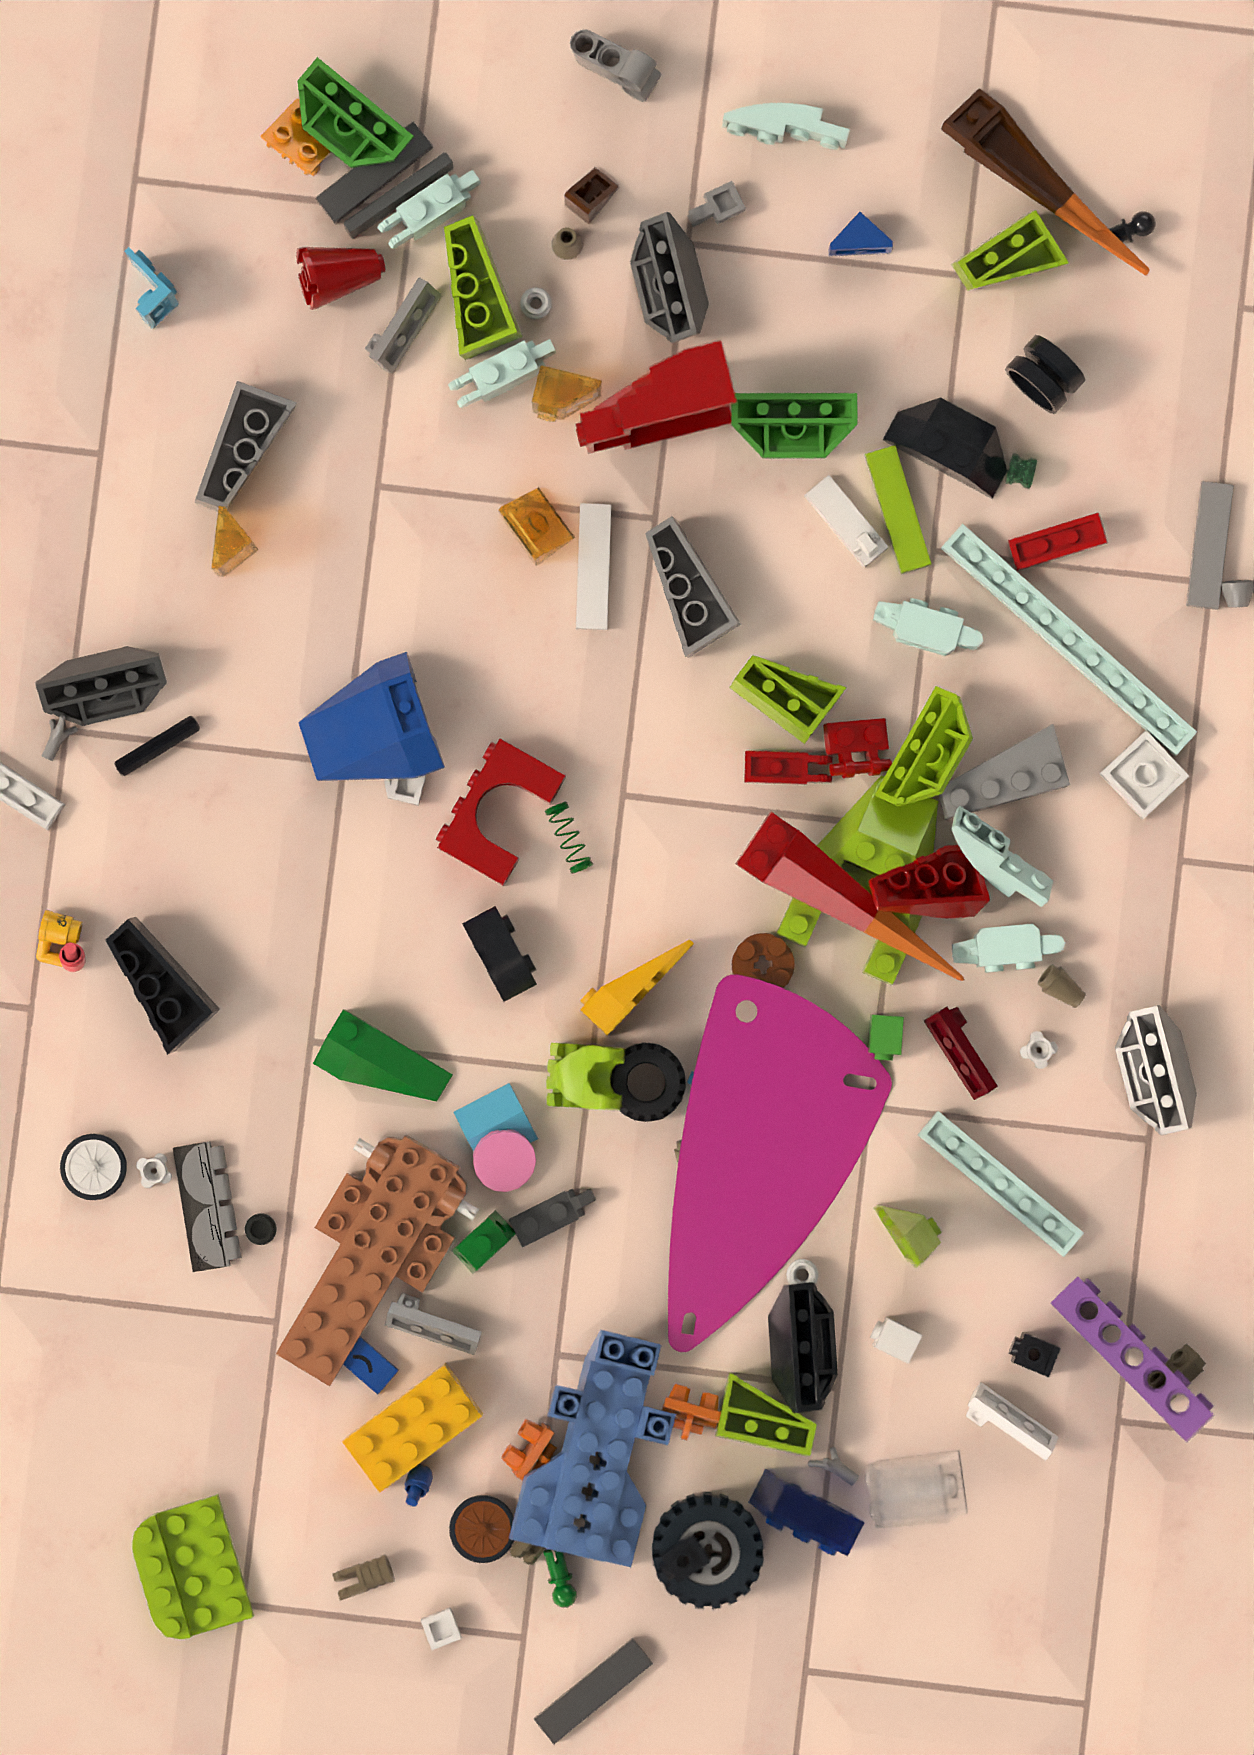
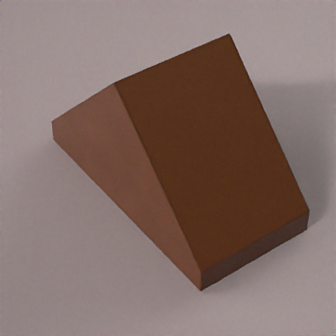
[564,167,619,224]

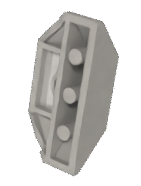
[1115,1005,1197,1135]

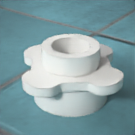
[1020,1031,1058,1069]
[136,1153,172,1188]

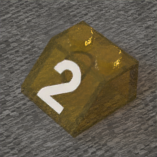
[532,365,602,422]

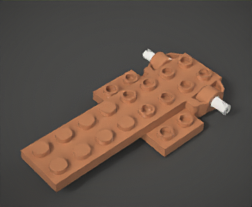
[276,1135,479,1386]

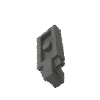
[508,1188,596,1248]

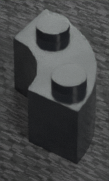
[462,906,537,1002]

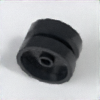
[1005,335,1086,414]

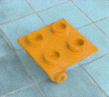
[260,98,331,177]

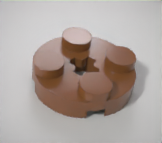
[731,933,795,988]

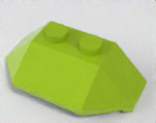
[875,686,973,807]

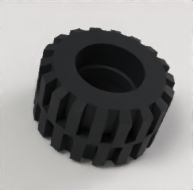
[610,1043,686,1122]

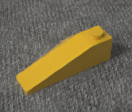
[580,939,694,1036]

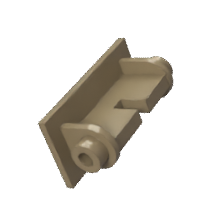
[1148,1343,1206,1401]

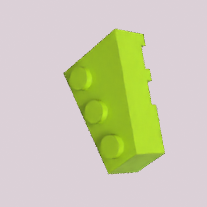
[730,655,847,744]

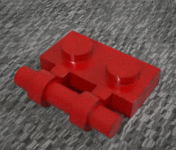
[823,718,892,778]

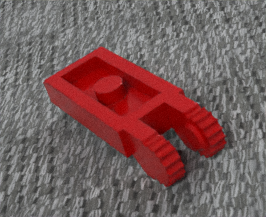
[744,751,833,785]

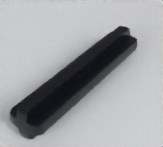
[114,716,200,776]

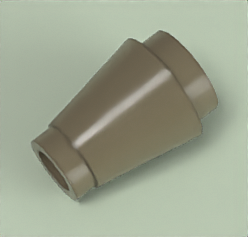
[552,227,583,260]
[1038,964,1086,1008]

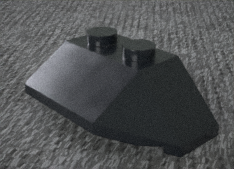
[883,397,1007,499]
[768,1282,838,1413]

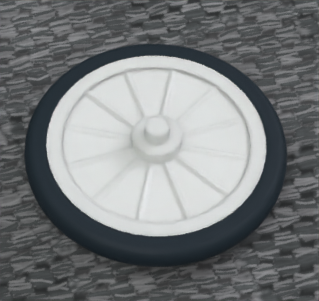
[60,1134,127,1200]

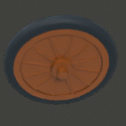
[449,1495,514,1563]

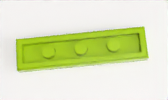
[865,445,931,574]

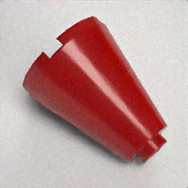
[296,247,385,310]

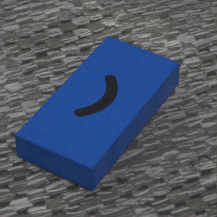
[343,1336,399,1395]

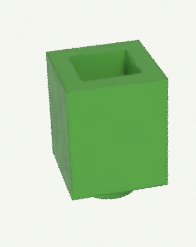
[868,1015,904,1061]

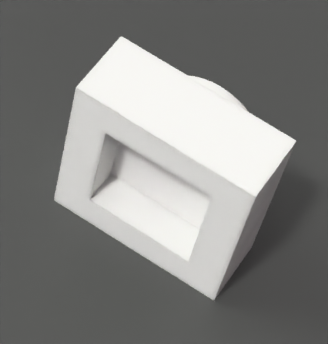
[420,1607,462,1650]

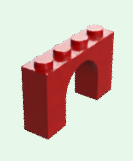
[436,739,566,886]

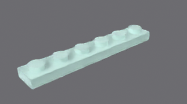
[918,1111,1084,1257]

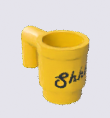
[36,910,83,967]

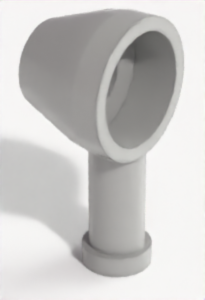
[1222,580,1254,608]

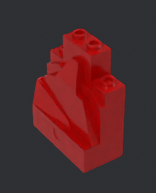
[575,340,737,454]

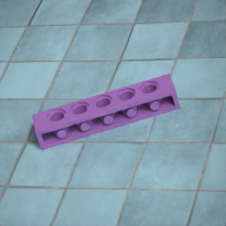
[1051,1276,1214,1443]

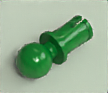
[543,1549,577,1608]

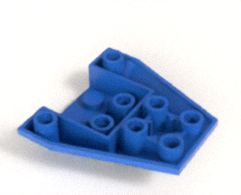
[298,652,445,781]

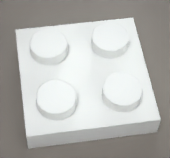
[1099,730,1189,819]

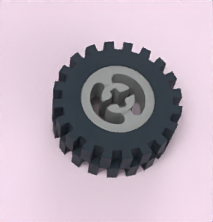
[652,1492,764,1610]

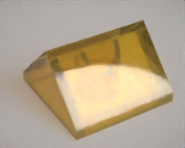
[498,487,575,566]
[211,506,258,577]

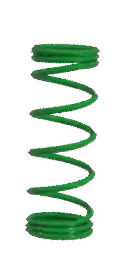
[545,801,593,874]

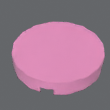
[473,1129,536,1192]

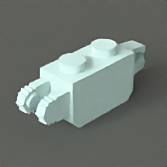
[377,170,481,249]
[448,339,556,408]
[873,598,983,656]
[952,924,1066,973]

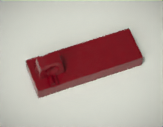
[923,1007,998,1100]

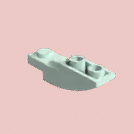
[722,103,850,150]
[951,806,1053,907]

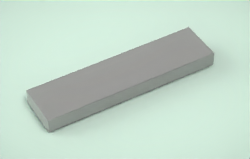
[1186,481,1234,610]

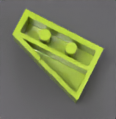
[951,210,1069,291]
[715,1373,817,1457]

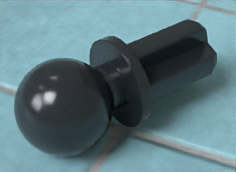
[1109,211,1156,243]

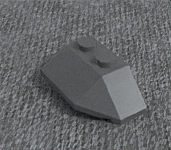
[630,212,709,343]
[35,646,167,726]

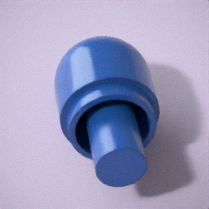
[405,1464,433,1506]

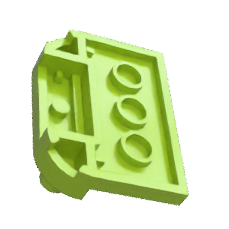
[132,1494,254,1639]

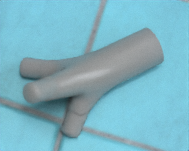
[42,715,78,761]
[808,1447,859,1486]

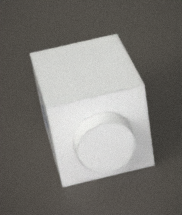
[870,1317,922,1364]

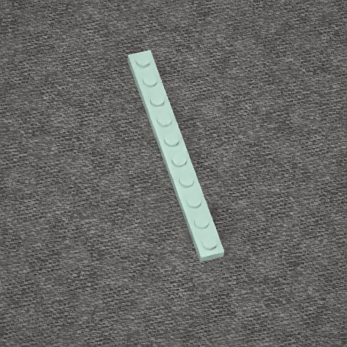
[941,524,1197,756]

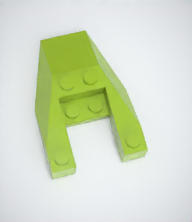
[776,775,938,985]

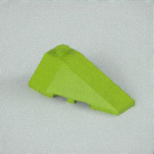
[874,1204,942,1267]

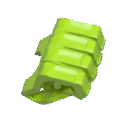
[546,1043,625,1111]

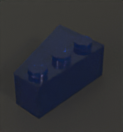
[748,1469,865,1557]

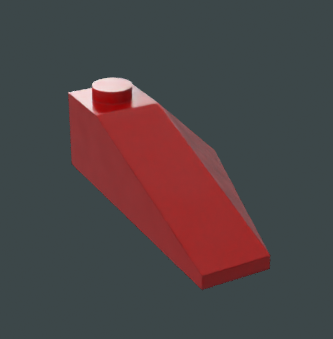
[868,845,990,919]

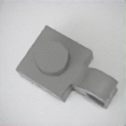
[688,181,746,227]

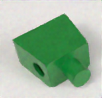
[452,1210,515,1274]

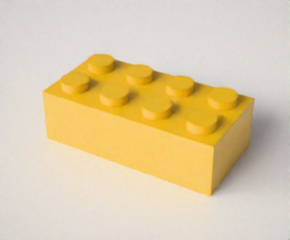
[342,1363,483,1493]

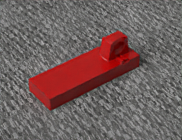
[1008,513,1108,571]

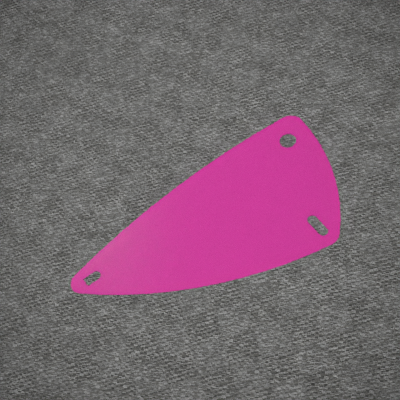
[668,974,892,1352]

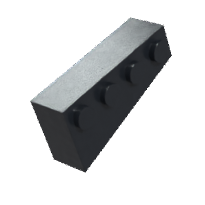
[105,917,220,1055]

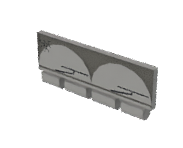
[173,1141,242,1272]

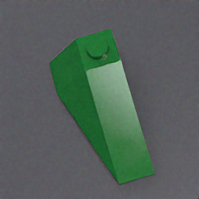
[313,1009,453,1102]

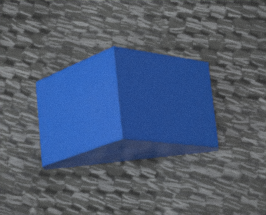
[828,212,893,256]

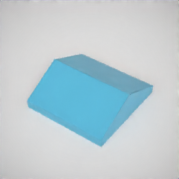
[454,1083,538,1152]

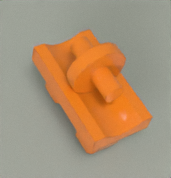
[662,1384,721,1441]
[501,1419,557,1480]

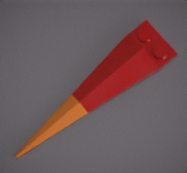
[735,812,964,981]

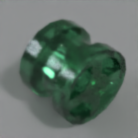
[1005,453,1037,489]

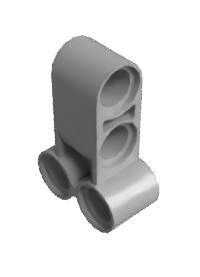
[570,29,661,102]

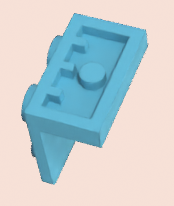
[124,247,179,329]

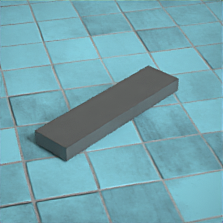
[316,122,433,224]
[344,153,454,239]
[534,1638,653,1744]

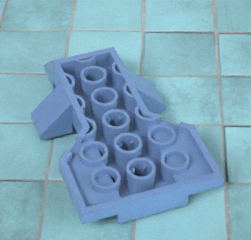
[509,1330,676,1567]

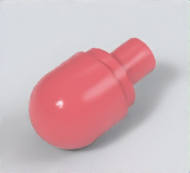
[59,943,86,972]

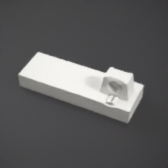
[804,475,888,568]
[966,1382,1058,1461]

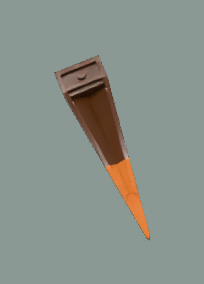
[941,88,1150,276]

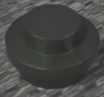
[245,1213,277,1245]

